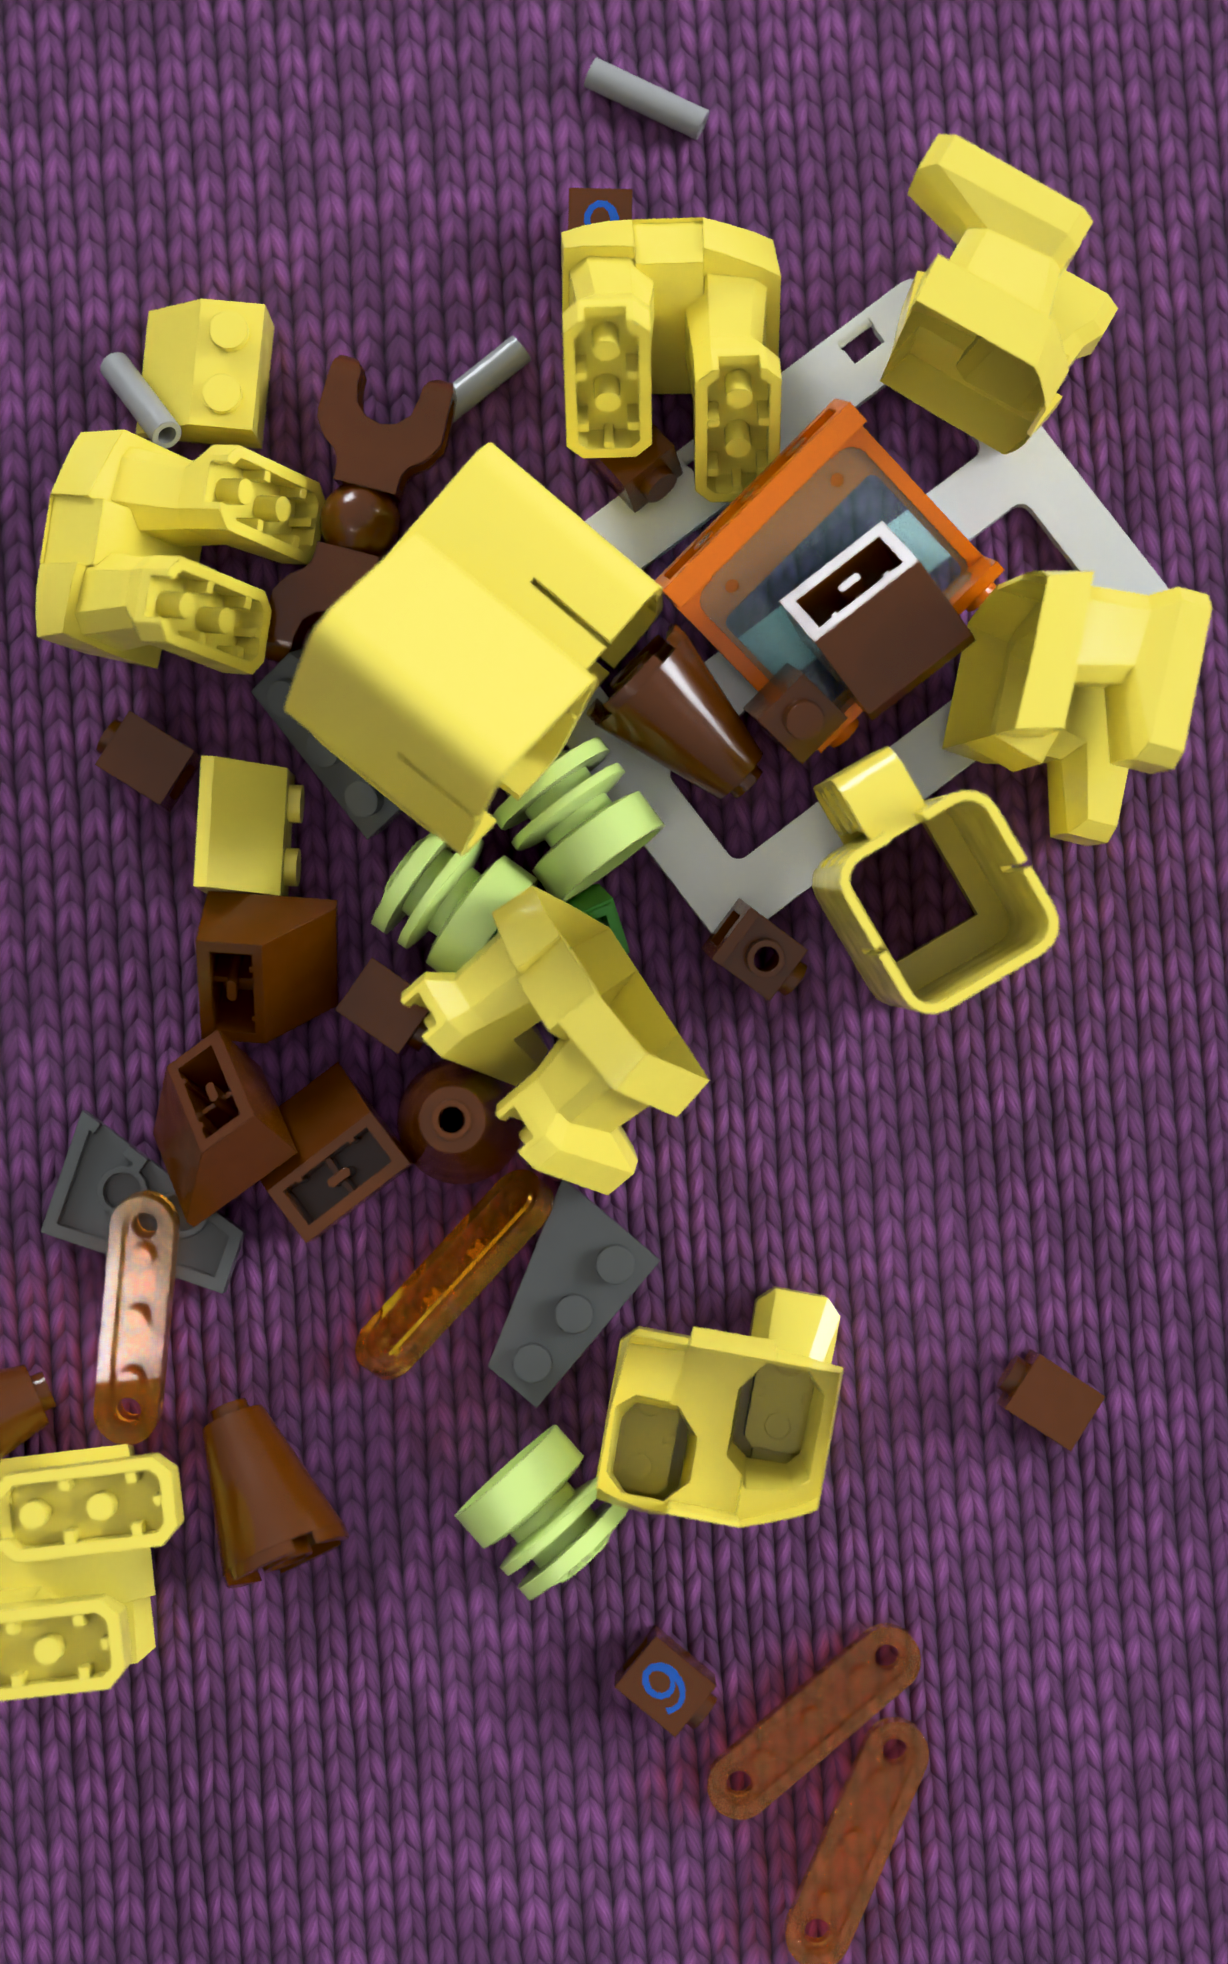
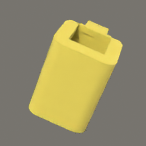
[386,442,663,696]
[284,532,598,856]
[812,747,1059,1014]

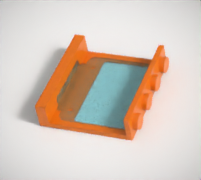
[654,398,1005,753]

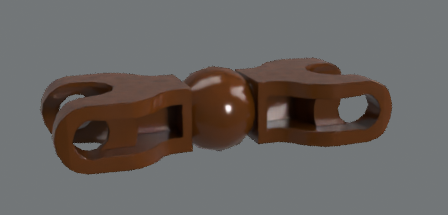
[265,355,457,662]

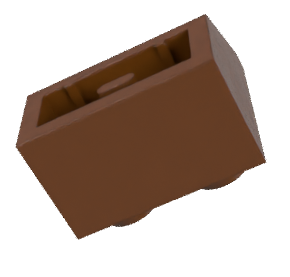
[779,521,976,721]
[195,891,339,1044]
[153,1029,298,1227]
[260,1062,415,1243]

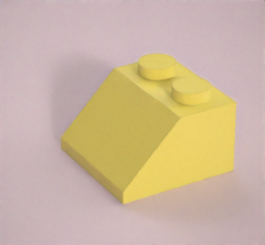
[136,298,274,449]
[193,755,305,896]

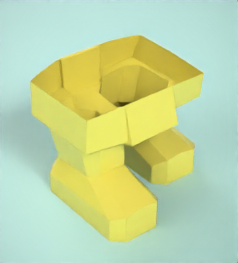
[880,134,1118,455]
[561,217,782,502]
[36,429,325,675]
[942,571,1212,846]
[401,885,710,1196]
[596,1286,844,1527]
[0,1444,184,1701]

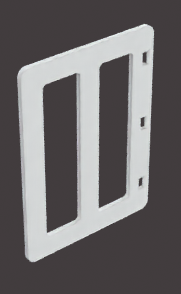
[566,279,1169,934]

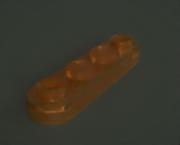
[355,1169,554,1380]
[93,1190,180,1445]
[707,1623,921,1820]
[784,1717,929,1964]

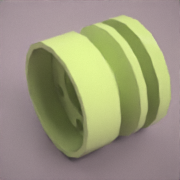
[492,736,665,902]
[371,832,539,973]
[454,1425,629,1601]

